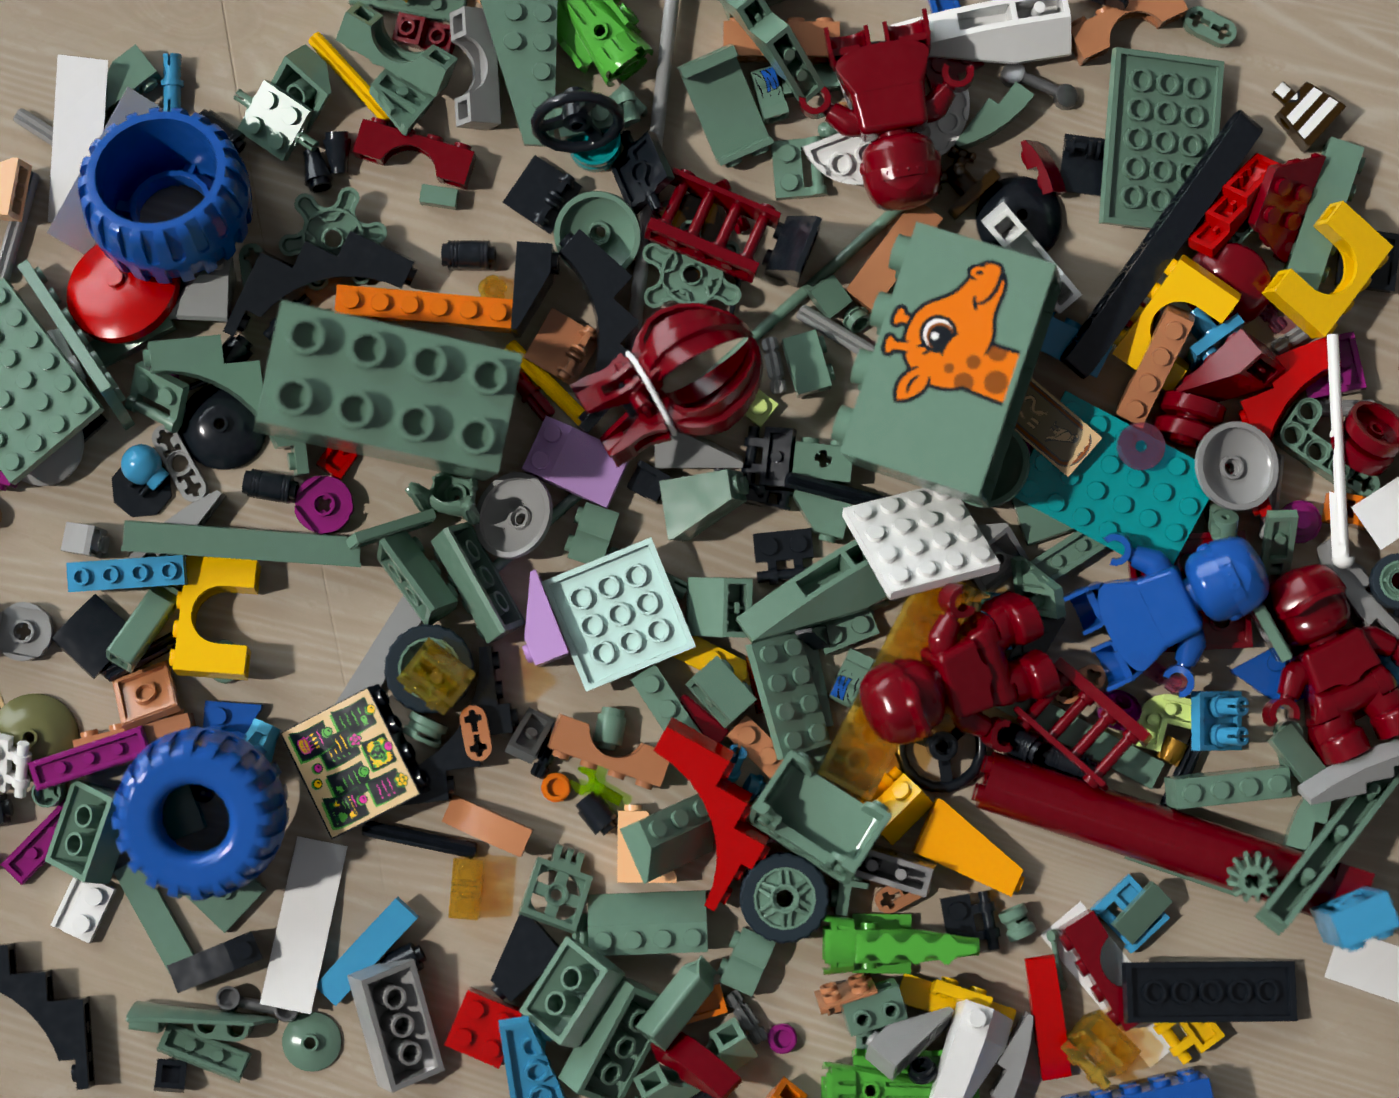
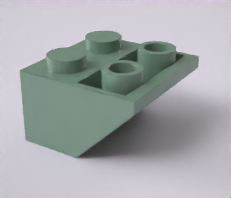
[686,577,753,638]

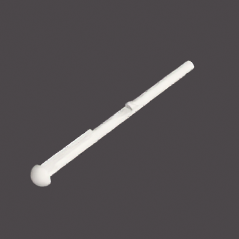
[1327,334,1355,569]

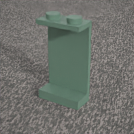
[677,44,774,168]

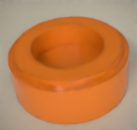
[541,773,571,802]

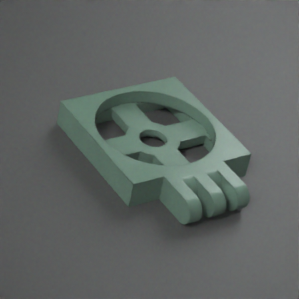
[518,844,593,934]

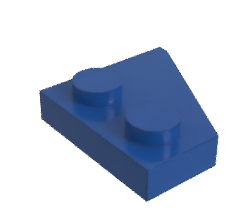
[203,701,263,734]

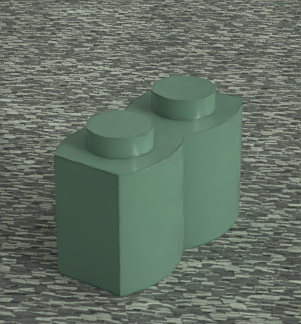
[564,502,620,564]
[716,927,776,997]

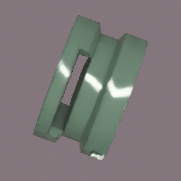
[402,711,449,749]

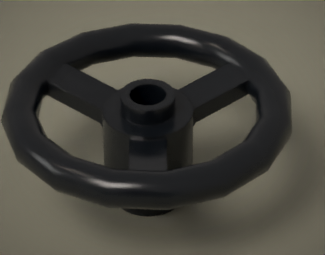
[531,86,625,153]
[895,726,987,793]

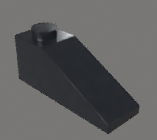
[167,931,263,993]

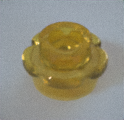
[478,275,507,299]

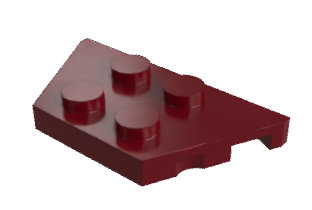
[1248,153,1326,263]

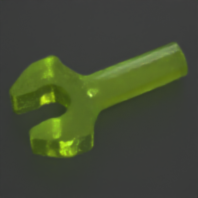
[570,767,624,806]

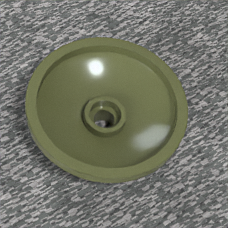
[0,694,79,782]

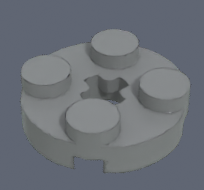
[0,602,54,661]

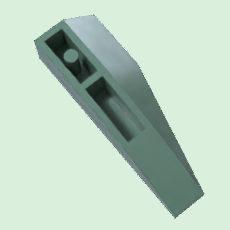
[736,540,888,643]

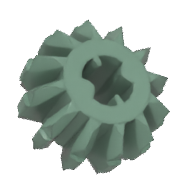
[1226,851,1278,903]

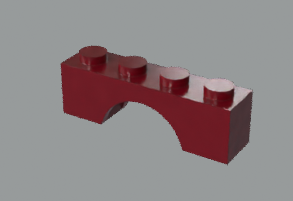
[353,117,477,190]
[1058,909,1139,1032]

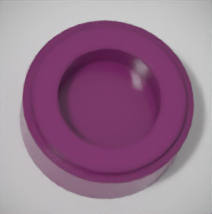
[767,1023,797,1054]

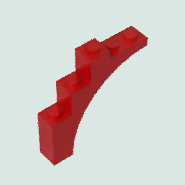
[1225,336,1341,522]
[653,717,771,911]

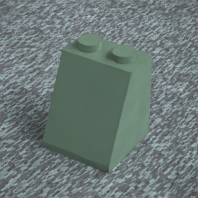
[659,469,749,541]

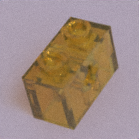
[448,857,486,920]

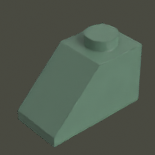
[793,490,852,544]

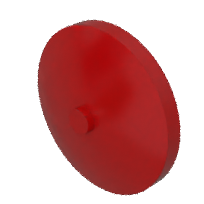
[67,244,181,343]

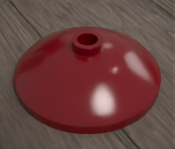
[1187,242,1272,325]

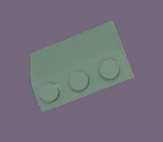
[377,531,458,625]
[45,778,120,884]
[620,793,714,884]
[519,936,625,1048]

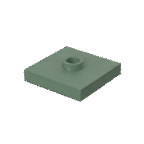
[185,879,267,933]

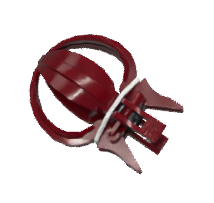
[570,303,763,467]

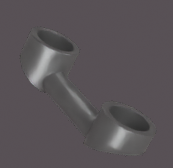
[1000,64,1078,110]
[216,986,299,1023]

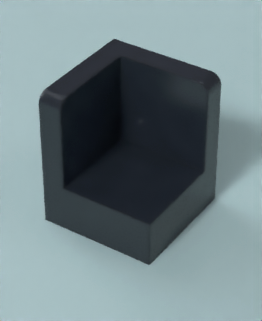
[627,460,671,504]

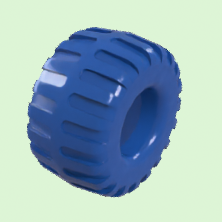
[77,107,253,284]
[112,726,289,901]

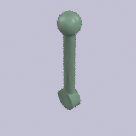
[1046,929,1068,991]

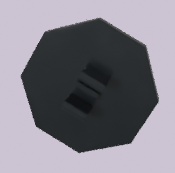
[112,466,172,517]

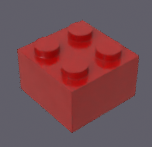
[444,987,523,1069]

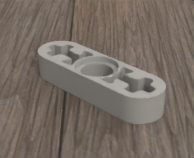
[152,425,209,503]

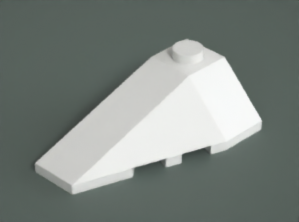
[929,1000,1013,1098]

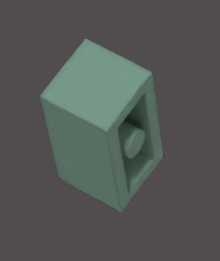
[419,184,459,210]

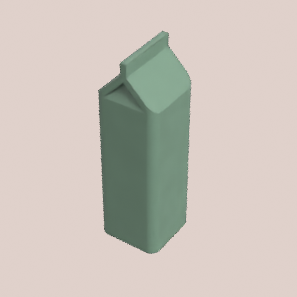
[106,585,178,673]
[635,956,717,1051]

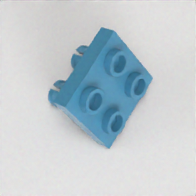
[1186,307,1245,372]
[1191,691,1249,751]

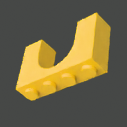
[1261,201,1394,339]
[1112,254,1242,391]
[169,555,261,681]

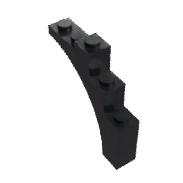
[399,646,519,806]

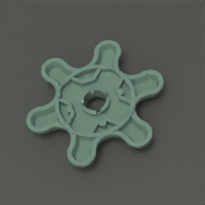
[279,187,387,291]
[642,220,741,308]

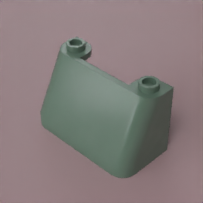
[749,749,892,885]

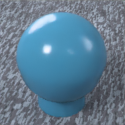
[121,444,169,491]

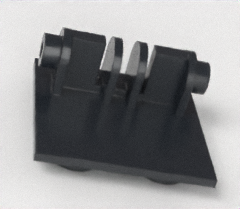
[1060,134,1105,196]
[502,155,583,235]

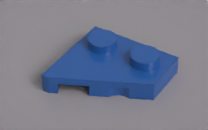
[1230,649,1304,709]

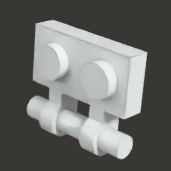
[0,733,32,798]

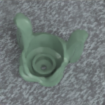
[405,472,480,525]

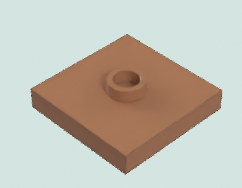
[112,660,181,731]

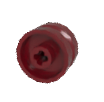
[1152,391,1226,448]
[1330,401,1399,476]

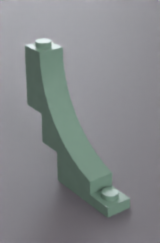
[718,0,825,103]
[142,335,309,477]

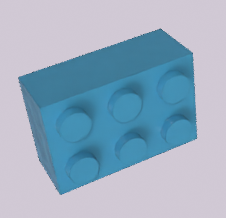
[1310,886,1399,952]

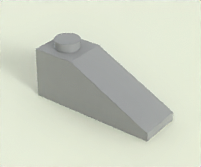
[655,430,743,468]
[865,1006,954,1081]

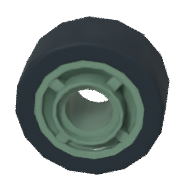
[1369,553,1399,610]

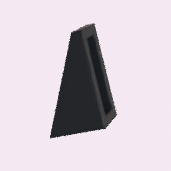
[795,625,830,650]

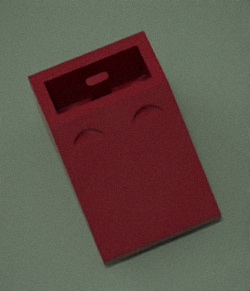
[1176,328,1285,403]

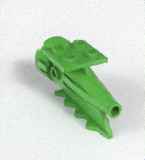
[557,0,654,87]
[822,913,980,975]
[821,1049,979,1098]

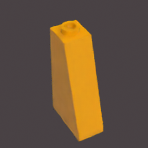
[912,798,1025,897]

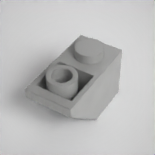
[61,522,110,559]

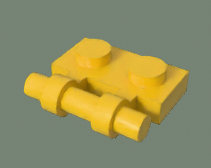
[1153,1022,1225,1065]

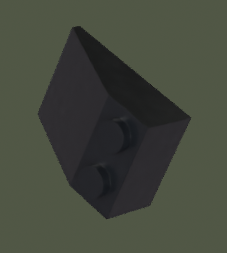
[762,216,822,287]
[511,241,560,338]

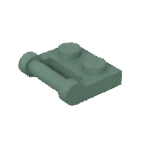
[771,136,828,201]
[125,361,190,433]

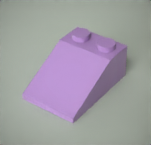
[522,416,630,509]
[522,570,571,667]

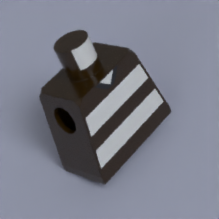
[1271,81,1346,153]

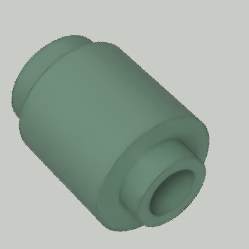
[593,707,627,751]

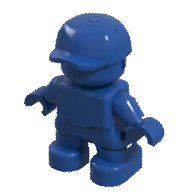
[1063,532,1269,698]

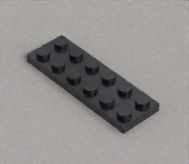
[1122,961,1298,1023]

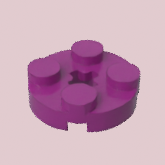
[294,476,354,534]

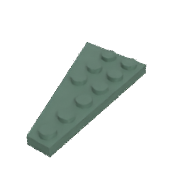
[480,0,558,147]
[17,260,136,431]

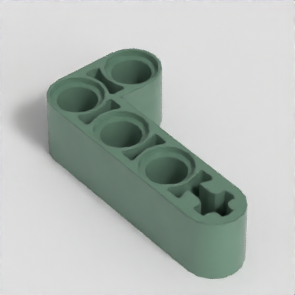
[1274,398,1380,497]

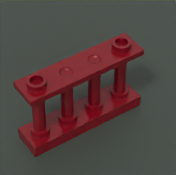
[644,167,781,284]
[1013,656,1153,792]

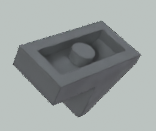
[505,707,555,764]

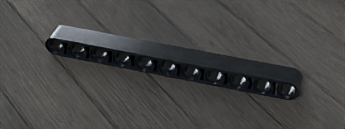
[1060,110,1263,379]

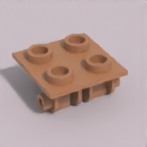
[523,308,597,385]
[814,973,878,1016]

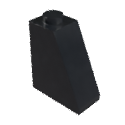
[491,914,560,1002]

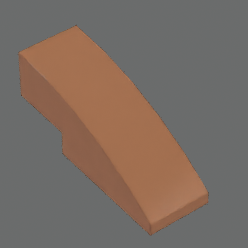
[442,794,534,858]

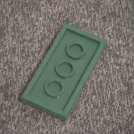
[745,630,831,760]

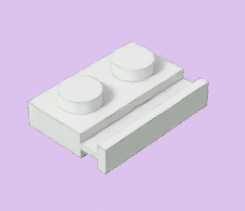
[50,877,117,943]

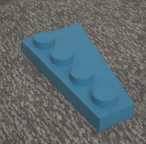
[498,1016,566,1098]

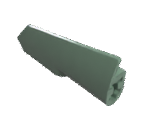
[126,1001,278,1042]

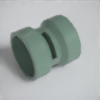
[31,783,67,807]
[998,903,1037,942]

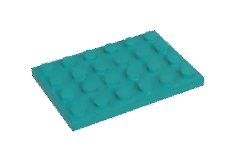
[1015,391,1209,564]

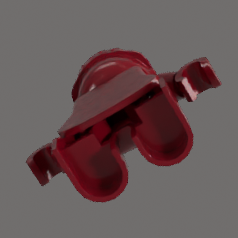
[799,8,974,211]
[1262,564,1399,765]
[860,583,1060,753]

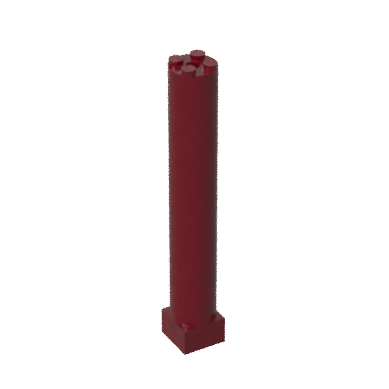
[971,751,1375,917]

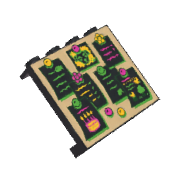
[280,684,431,839]

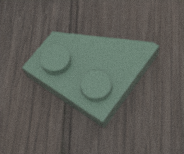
[369,69,435,136]
[1010,555,1066,619]

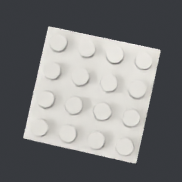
[842,488,1000,600]

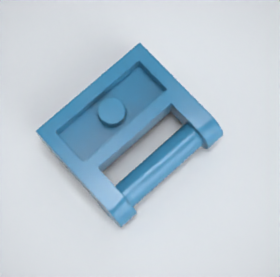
[1090,874,1170,954]

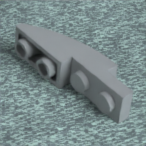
[1317,538,1399,640]

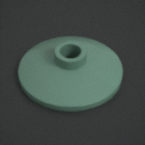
[282,1012,342,1072]

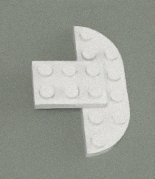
[802,72,970,185]

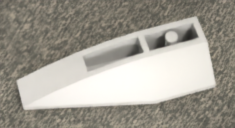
[890,0,1072,64]

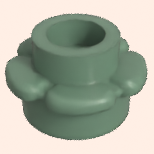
[843,306,870,333]

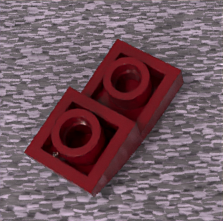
[392,12,455,54]
[1021,140,1066,196]

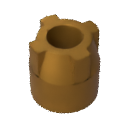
[1157,735,1188,767]

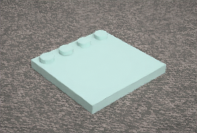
[542,537,696,692]

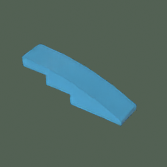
[317,896,419,1006]

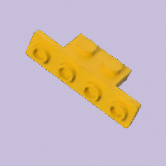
[899,974,1016,1036]

